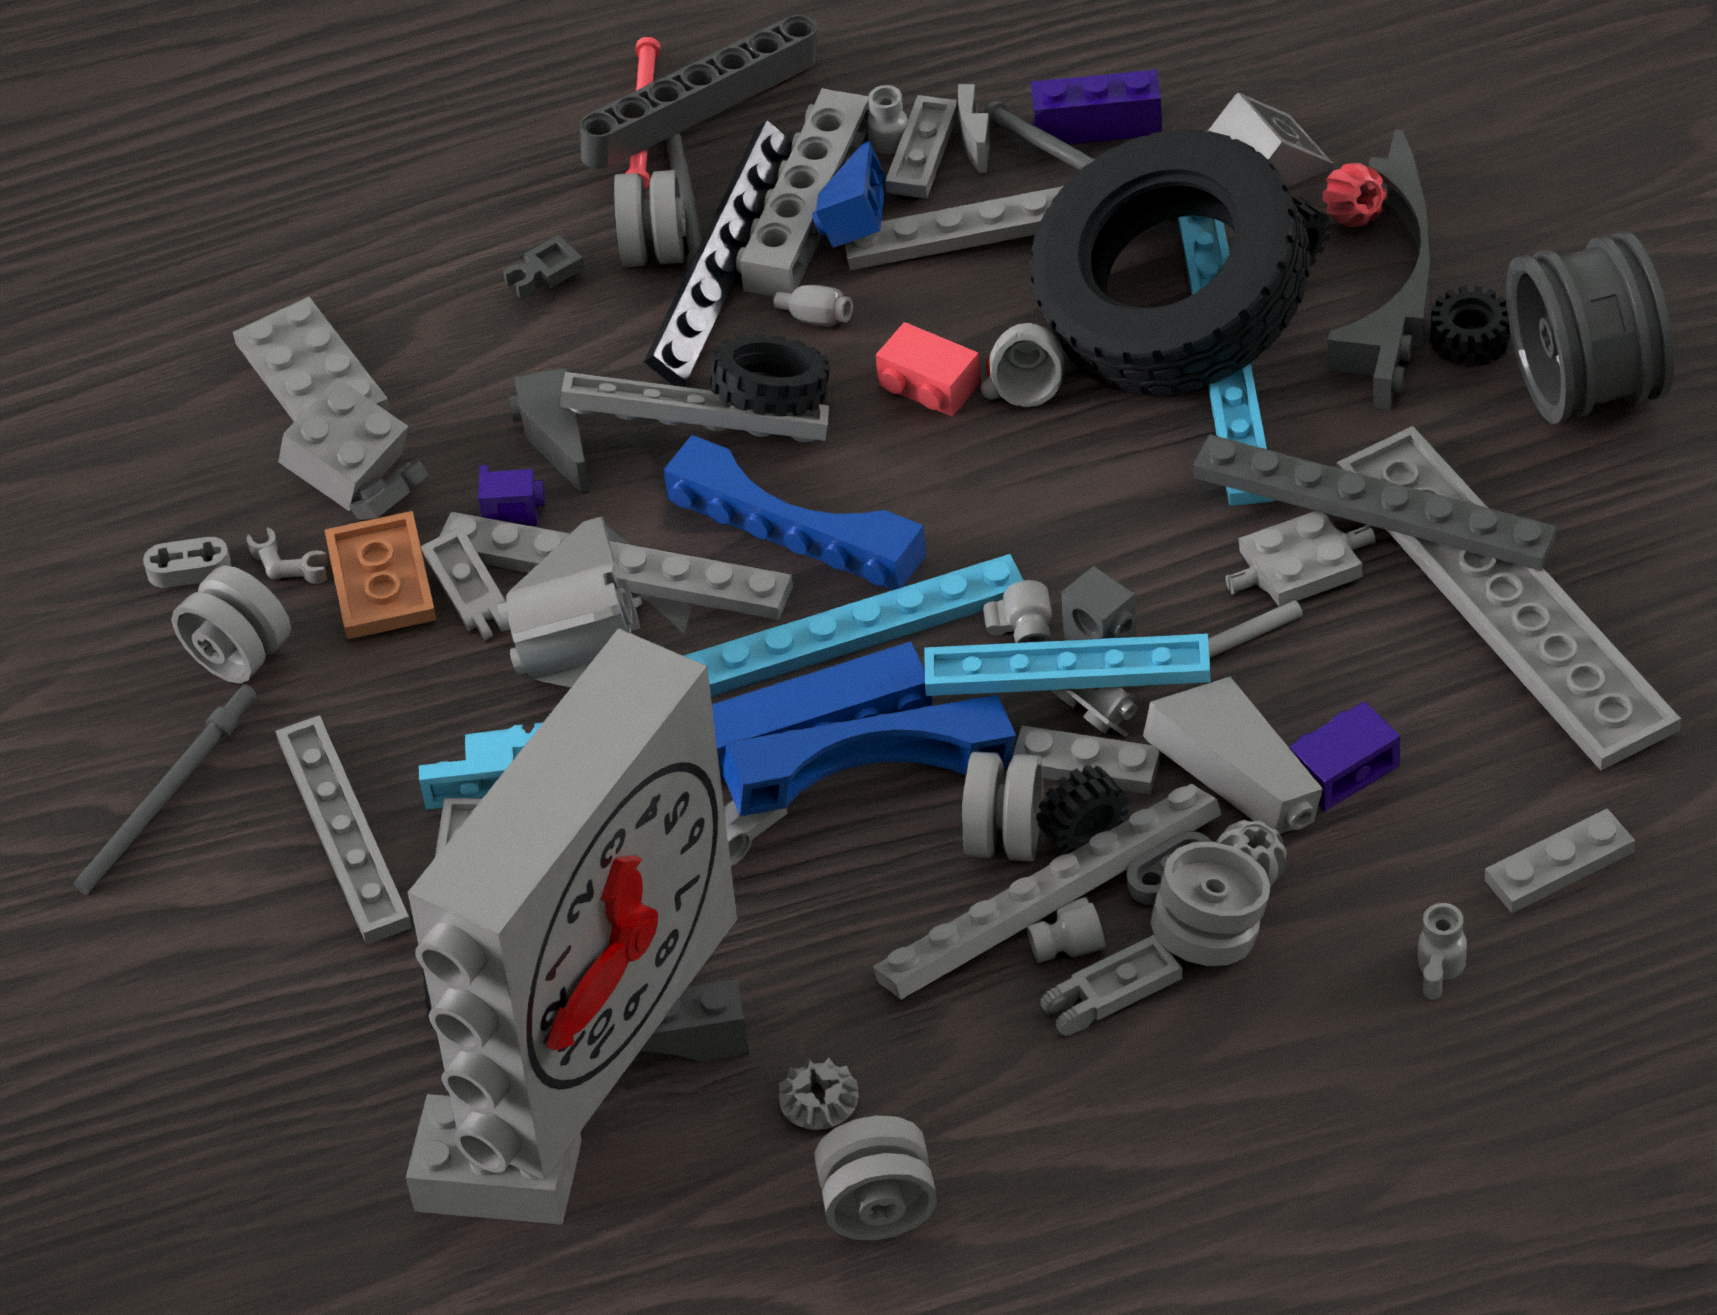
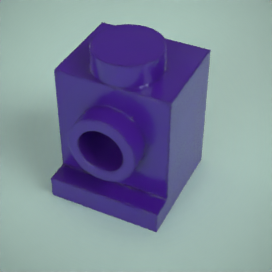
[478,465,546,526]

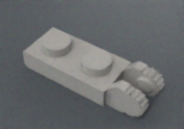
[1040,934,1183,1036]

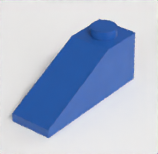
[812,141,886,248]

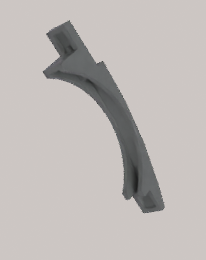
[1327,129,1430,411]

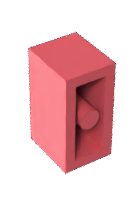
[876,322,981,417]

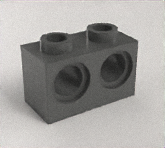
[1061,566,1137,641]

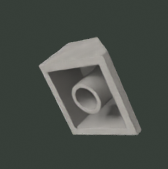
[1207,92,1333,188]

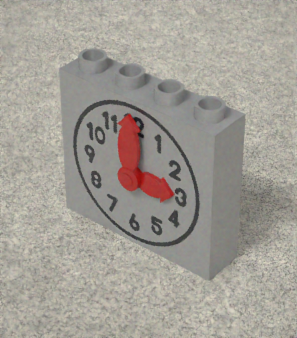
[408,628,737,1180]

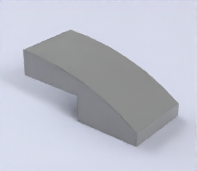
[958,84,990,173]

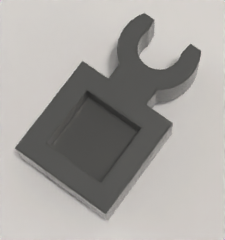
[503,234,585,299]
[349,460,429,520]

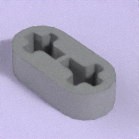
[143,537,232,588]

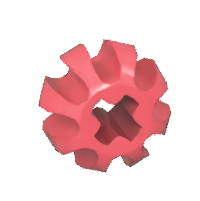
[1322,163,1387,227]

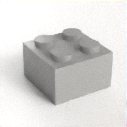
[278,377,408,512]

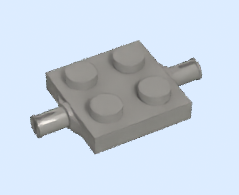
[1225,511,1375,607]

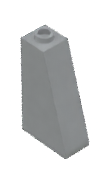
[1143,677,1323,834]

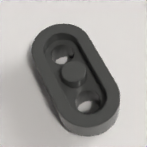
[1127,831,1212,905]

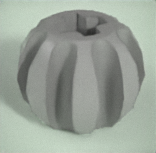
[1216,820,1287,887]

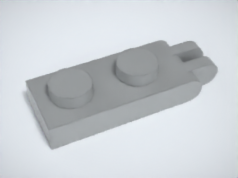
[421,526,506,641]

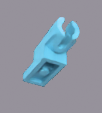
[419,722,543,810]

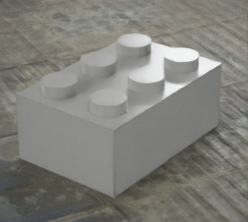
[406,1094,582,1225]

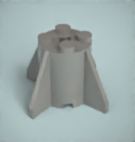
[498,516,643,687]

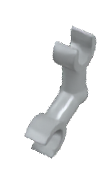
[247,528,328,584]

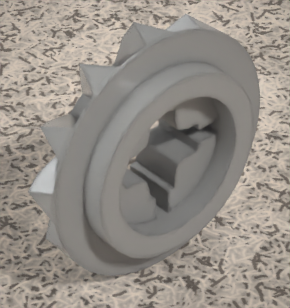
[779,1058,859,1130]

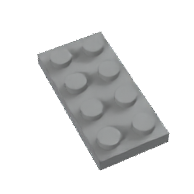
[233,297,390,422]

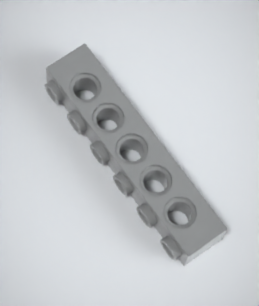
[736,88,871,297]

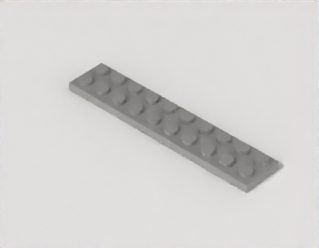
[1337,426,1681,771]

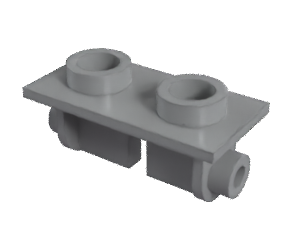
[1051,687,1138,737]

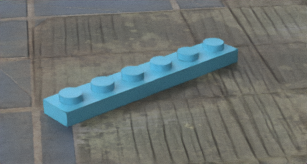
[924,634,1211,696]

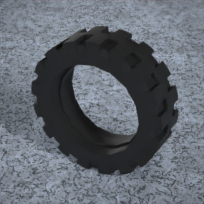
[710,334,830,416]

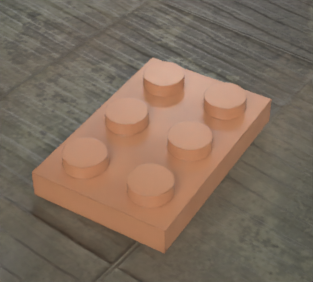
[324,511,437,640]

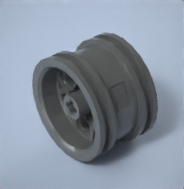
[1506,231,1674,424]

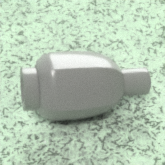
[774,285,853,328]

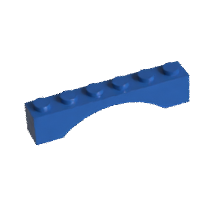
[663,435,926,590]
[723,695,1016,816]

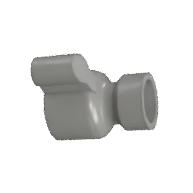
[867,85,908,154]
[983,580,1052,643]
[1027,897,1105,963]
[1417,903,1467,1000]

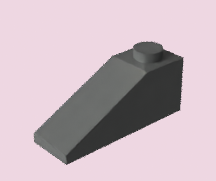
[509,367,590,493]

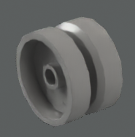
[614,170,686,267]
[171,565,291,684]
[962,751,1043,861]
[1150,842,1271,966]
[814,1115,937,1240]

